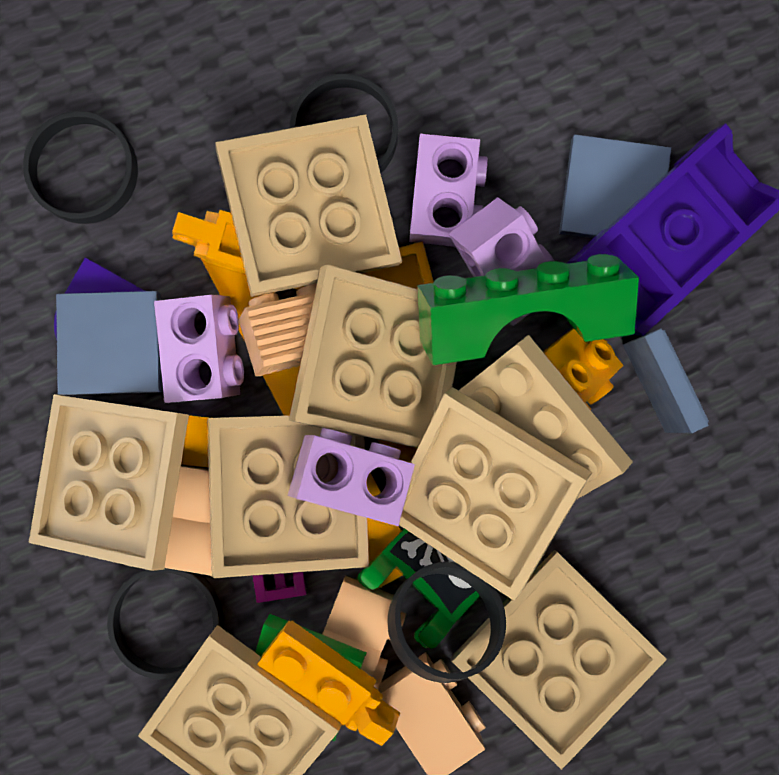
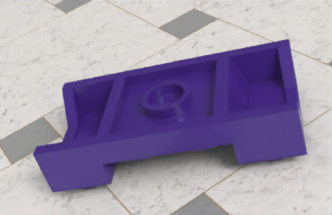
[566,123,779,336]

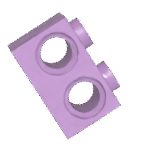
[409,134,488,247]
[449,197,554,326]
[154,295,244,403]
[288,428,415,526]

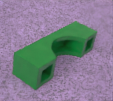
[418,254,639,365]

